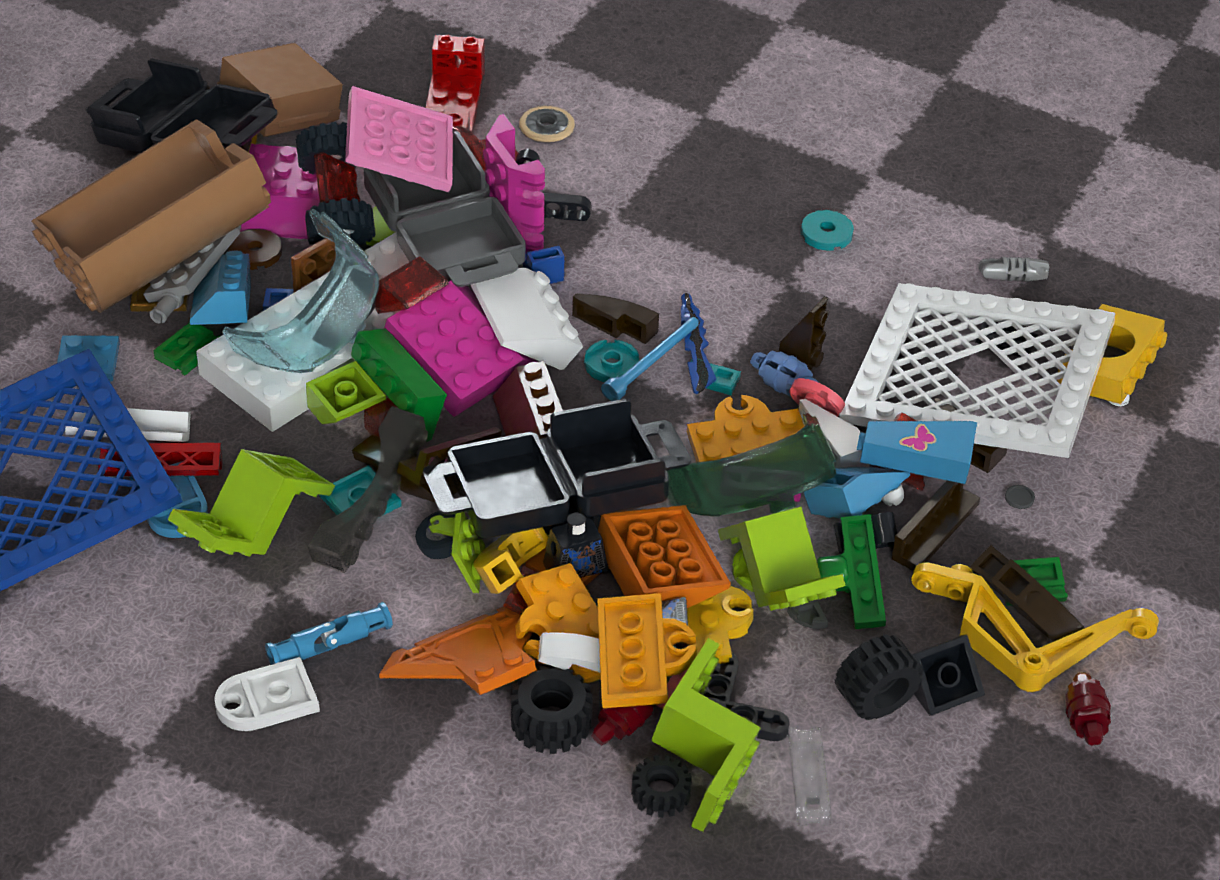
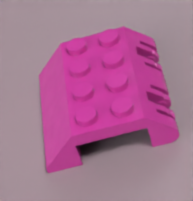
[483,114,545,254]

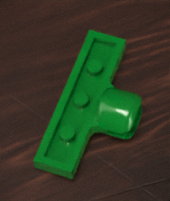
[817,514,886,629]

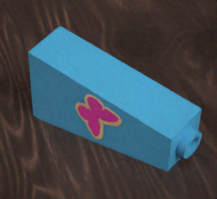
[857,421,977,484]

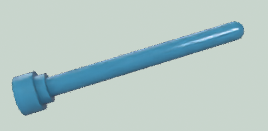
[601,317,699,401]

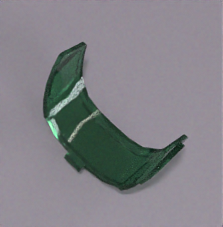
[666,413,836,516]

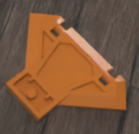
[379,605,537,695]

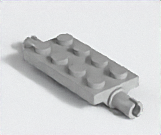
[143,225,241,324]

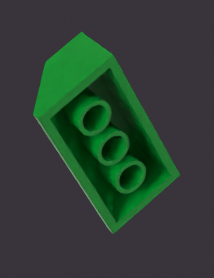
[351,328,447,442]

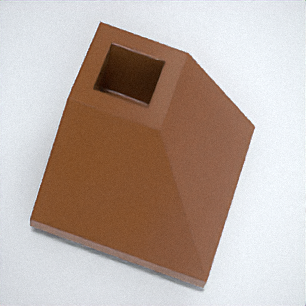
[291,234,339,292]

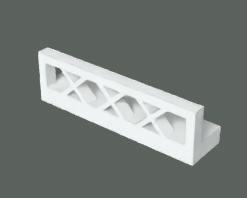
[65,405,191,442]

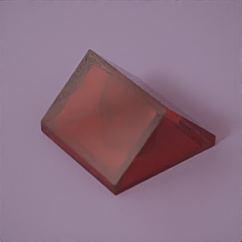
[375,256,449,314]

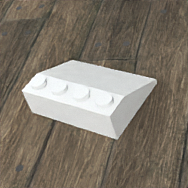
[468,268,583,370]

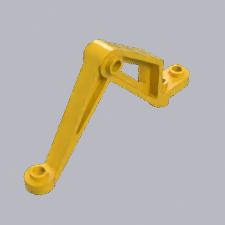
[911,562,1159,692]

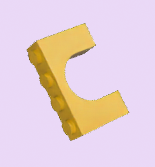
[1058,304,1167,404]

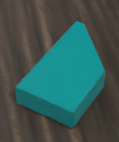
[690,359,741,395]

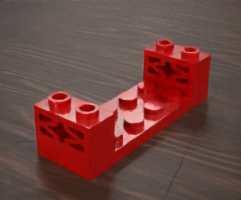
[425,35,485,148]

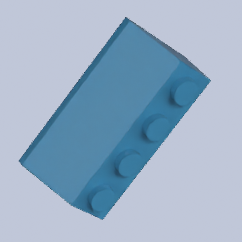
[190,251,251,325]

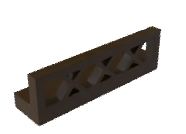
[397,427,502,485]
[892,480,980,571]

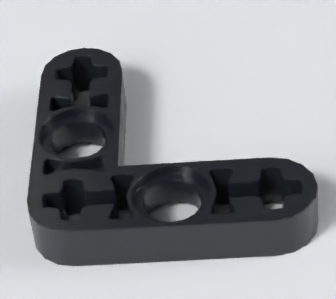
[516,149,592,221]
[702,653,790,742]

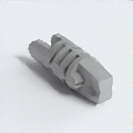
[978,257,1049,281]

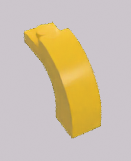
[473,527,548,594]

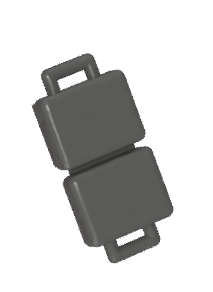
[364,131,526,289]

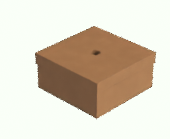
[217,43,343,137]

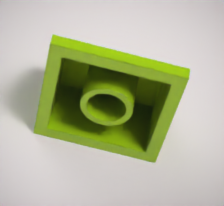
[306,361,386,424]

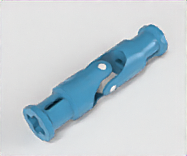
[265,602,393,665]

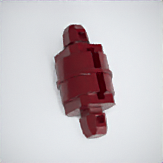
[1065,672,1111,746]
[591,704,655,745]

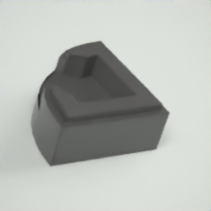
[787,599,828,629]

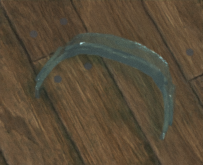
[223,209,379,373]

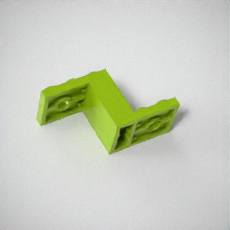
[168,449,335,557]
[717,506,846,611]
[651,638,761,832]

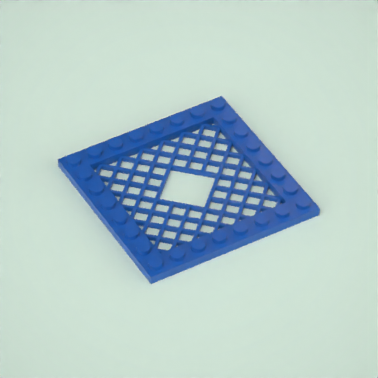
[0,349,183,591]

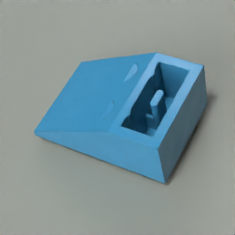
[800,467,911,518]

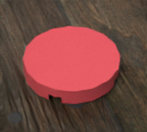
[789,378,845,417]

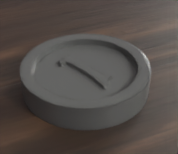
[1005,485,1035,509]

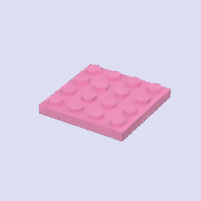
[345,86,453,192]

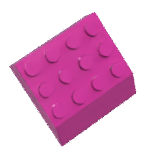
[240,144,356,239]
[384,281,538,417]

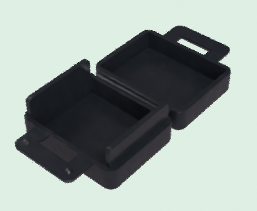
[86,58,278,153]
[423,398,692,539]

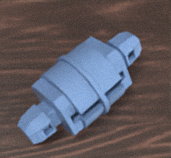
[750,350,818,397]

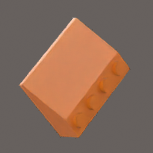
[598,505,731,608]

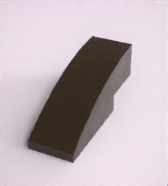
[572,293,659,344]

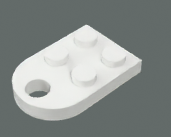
[215,657,320,731]

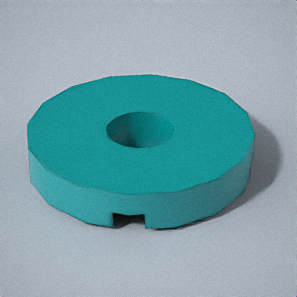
[801,210,854,251]
[584,340,640,382]

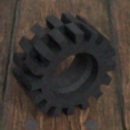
[631,755,692,818]

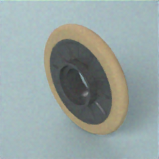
[519,106,575,142]

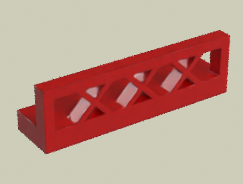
[98,443,223,476]

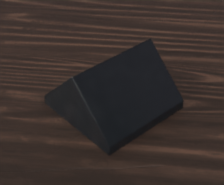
[912,634,985,716]

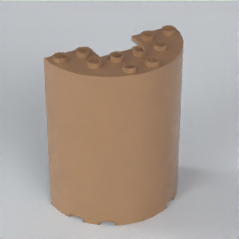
[31,119,271,313]

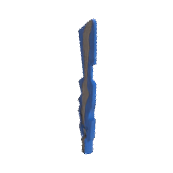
[681,293,716,394]

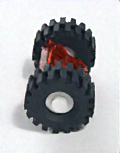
[296,122,376,250]

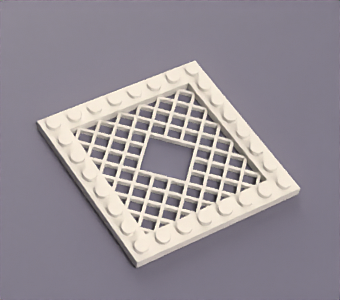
[839,283,1115,458]

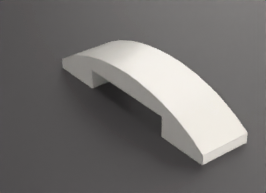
[538,632,601,673]

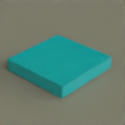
[319,465,402,531]

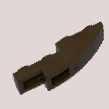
[970,545,1085,642]

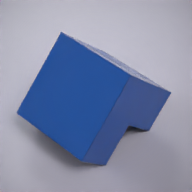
[522,246,564,284]

